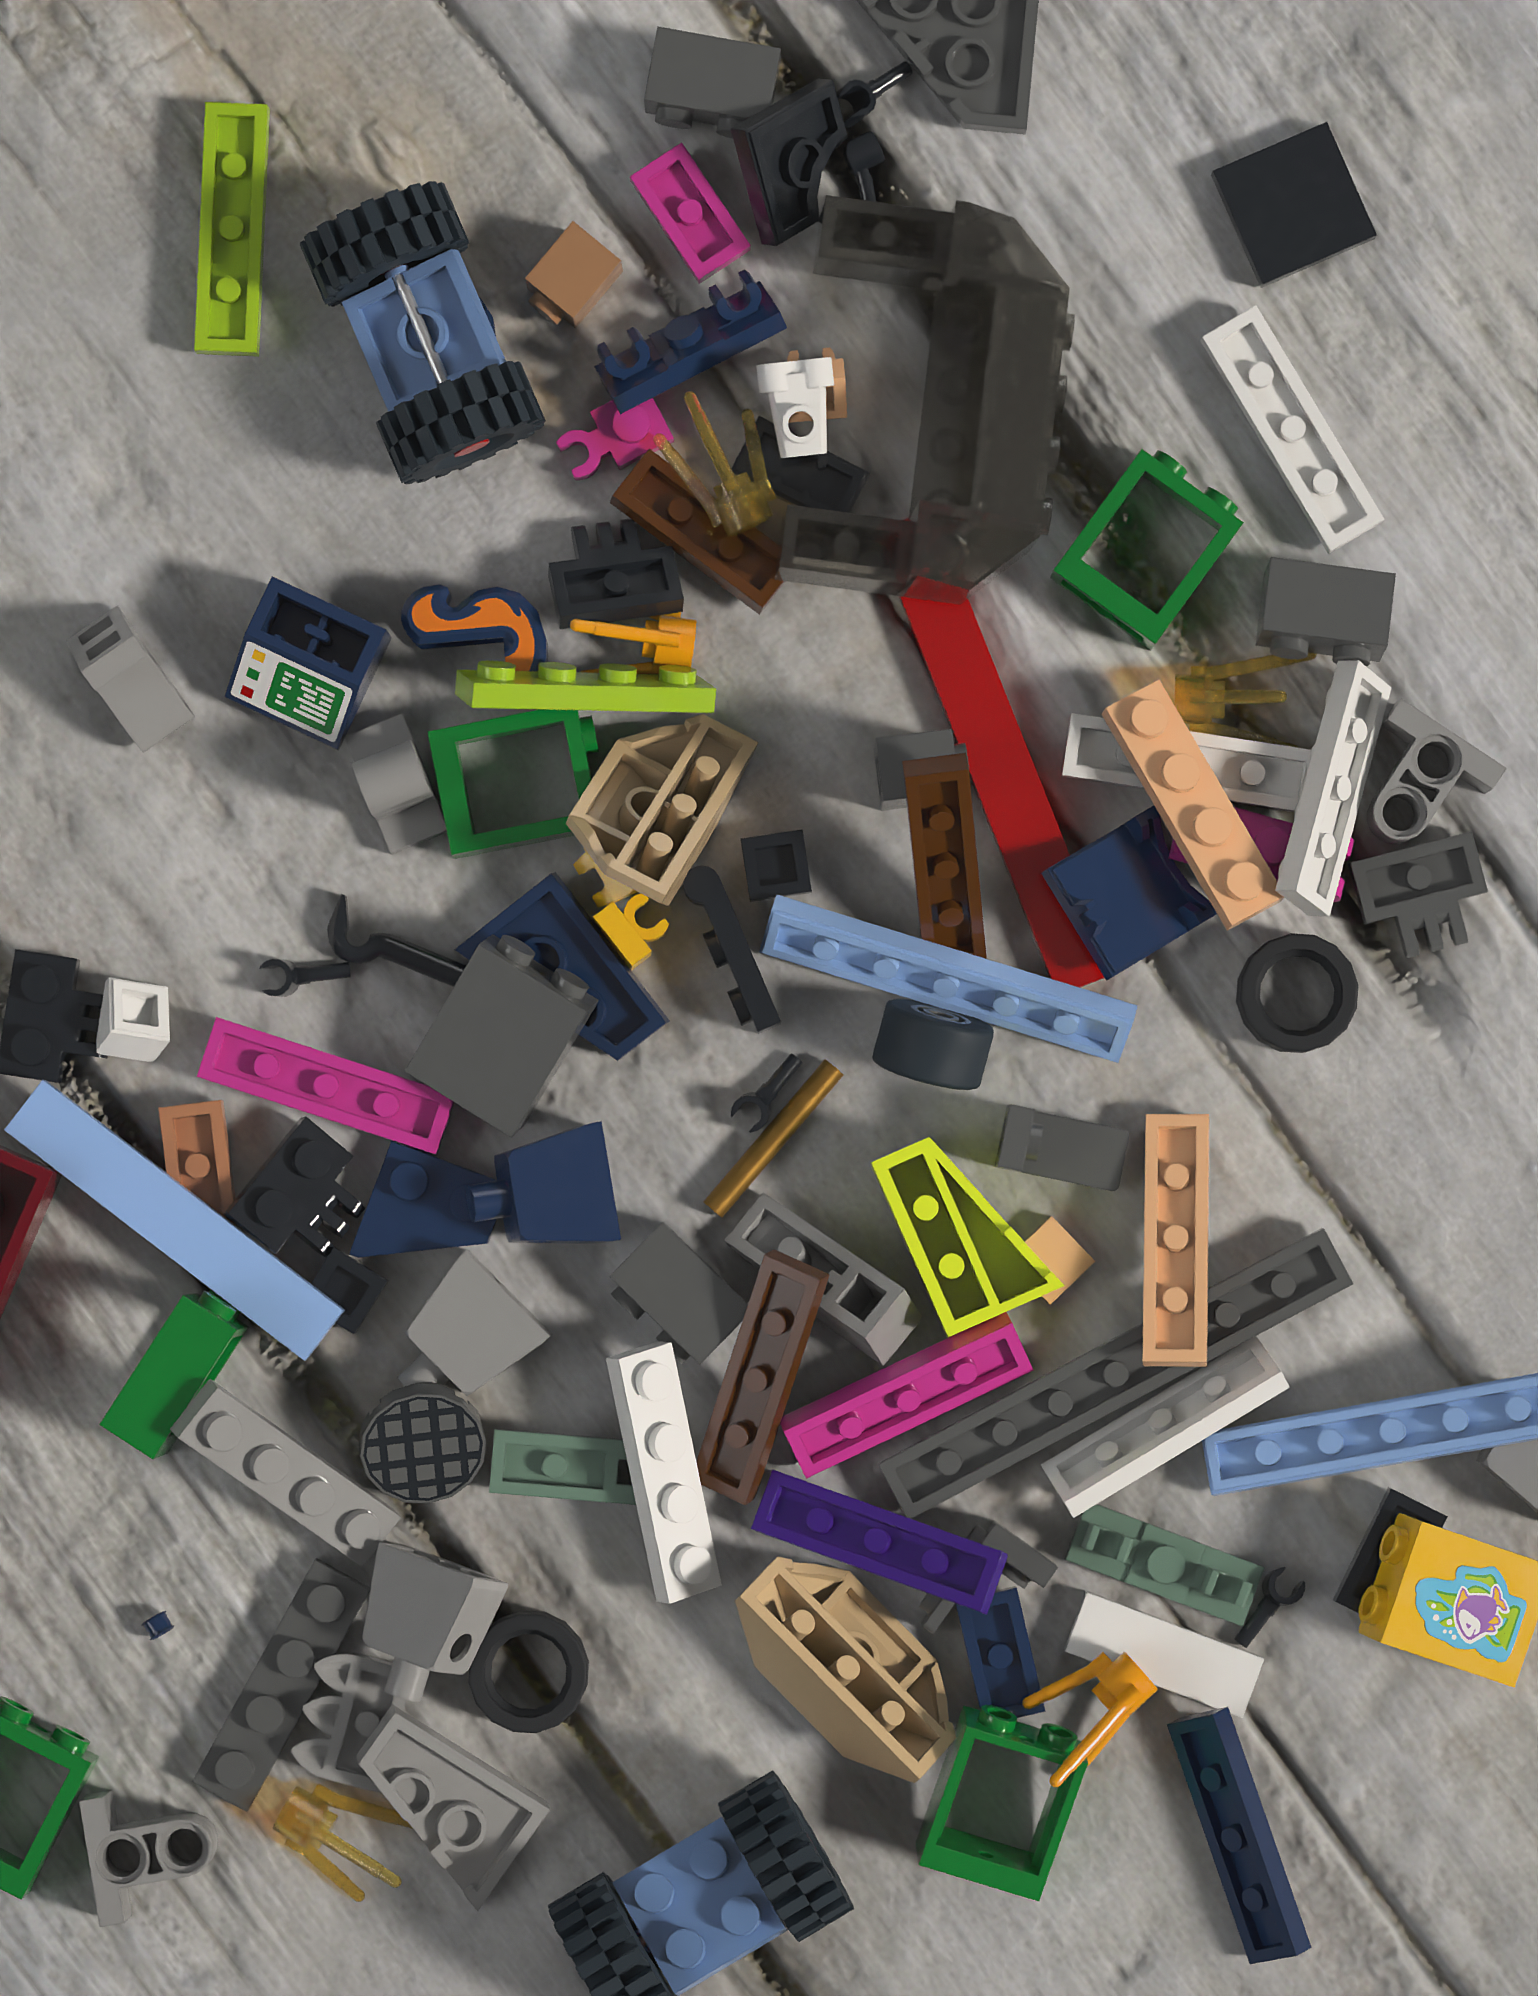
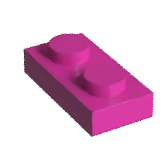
[630,142,751,284]

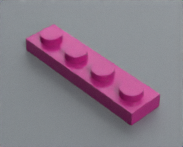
[197,1017,454,1155]
[780,1312,1034,1479]

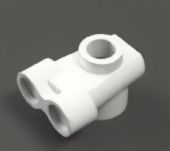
[756,357,834,458]

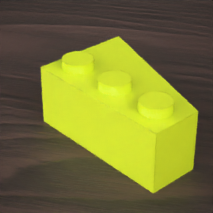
[870,1137,1065,1337]

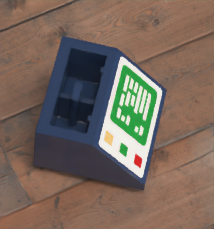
[224,576,392,751]

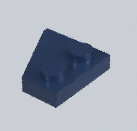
[349,1141,497,1258]

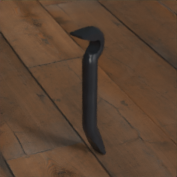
[327,894,466,987]

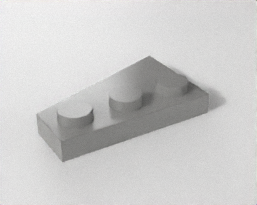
[356,1704,550,1911]

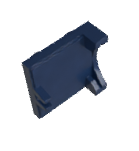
[1041,805,1217,981]

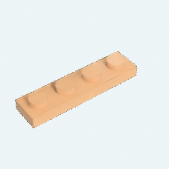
[1101,680,1284,931]
[1142,1114,1210,1367]

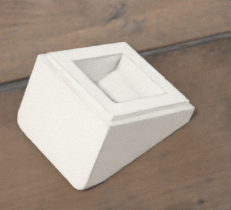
[96,977,170,1062]

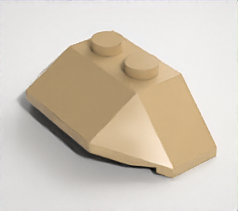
[566,714,758,906]
[735,1556,956,1783]

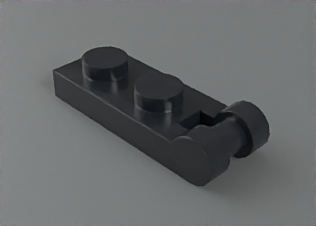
[683,865,781,1034]

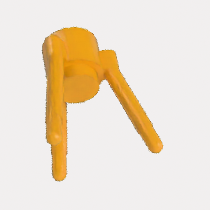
[570,612,697,674]
[1022,1652,1158,1787]

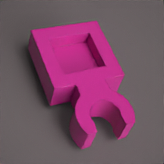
[556,398,674,481]

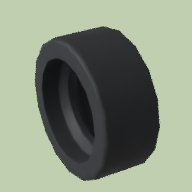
[1236,933,1359,1053]
[468,1610,589,1733]

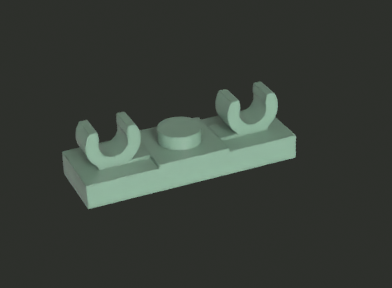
[1064,1504,1265,1627]

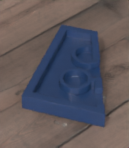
[454,872,670,1061]

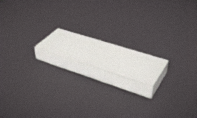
[1064,1591,1264,1718]

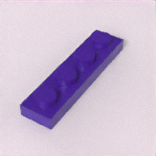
[751,1469,1008,1615]

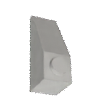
[724,1192,922,1366]

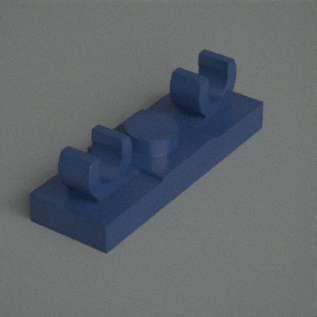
[594,269,787,414]

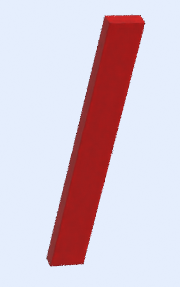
[874,508,1104,988]

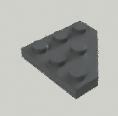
[857,0,1039,135]

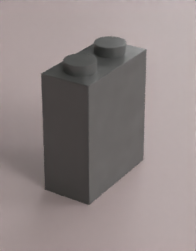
[405,934,599,1138]

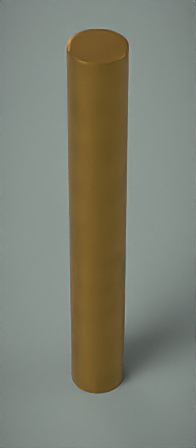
[703,1059,844,1218]

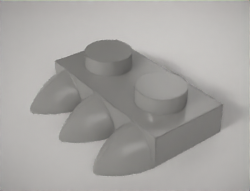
[291,1652,406,1793]

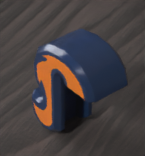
[401,584,548,671]

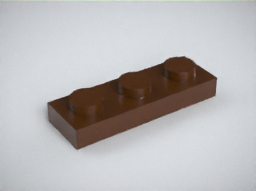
[610,449,799,615]

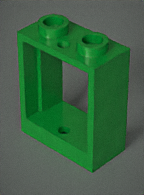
[1050,449,1244,651]
[427,709,599,859]
[99,1290,249,1459]
[0,1696,100,1900]
[916,1705,1088,1901]

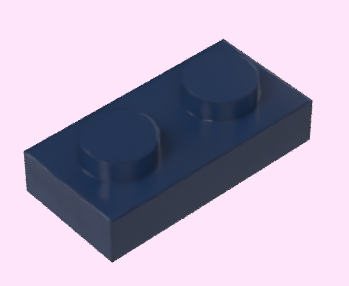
[955,1586,1046,1718]

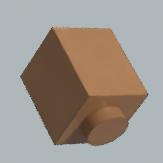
[525,221,623,329]

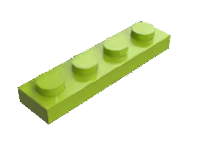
[194,102,270,357]
[455,660,716,713]

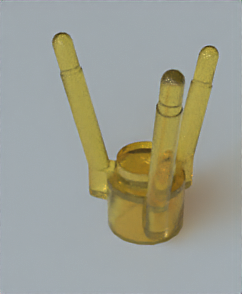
[653,391,777,537]
[1174,653,1317,748]
[273,1783,413,1902]

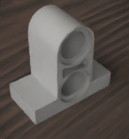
[66,605,195,753]
[1367,698,1507,844]
[344,714,447,854]
[79,1790,218,1927]

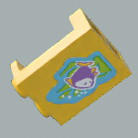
[1358,1513,1538,1688]

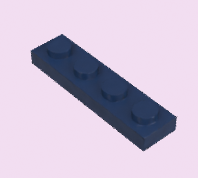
[1167,1707,1312,1964]

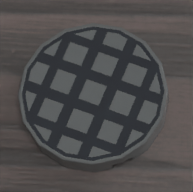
[359,1383,486,1504]

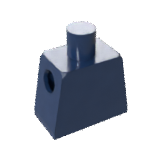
[465,1121,621,1244]

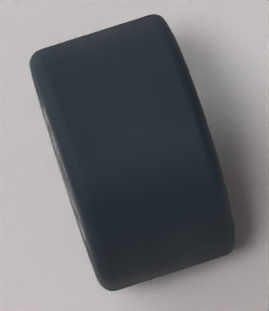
[872,999,994,1090]

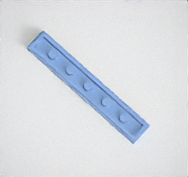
[759,894,1138,1063]
[4,1080,345,1361]
[1202,1373,1538,1496]

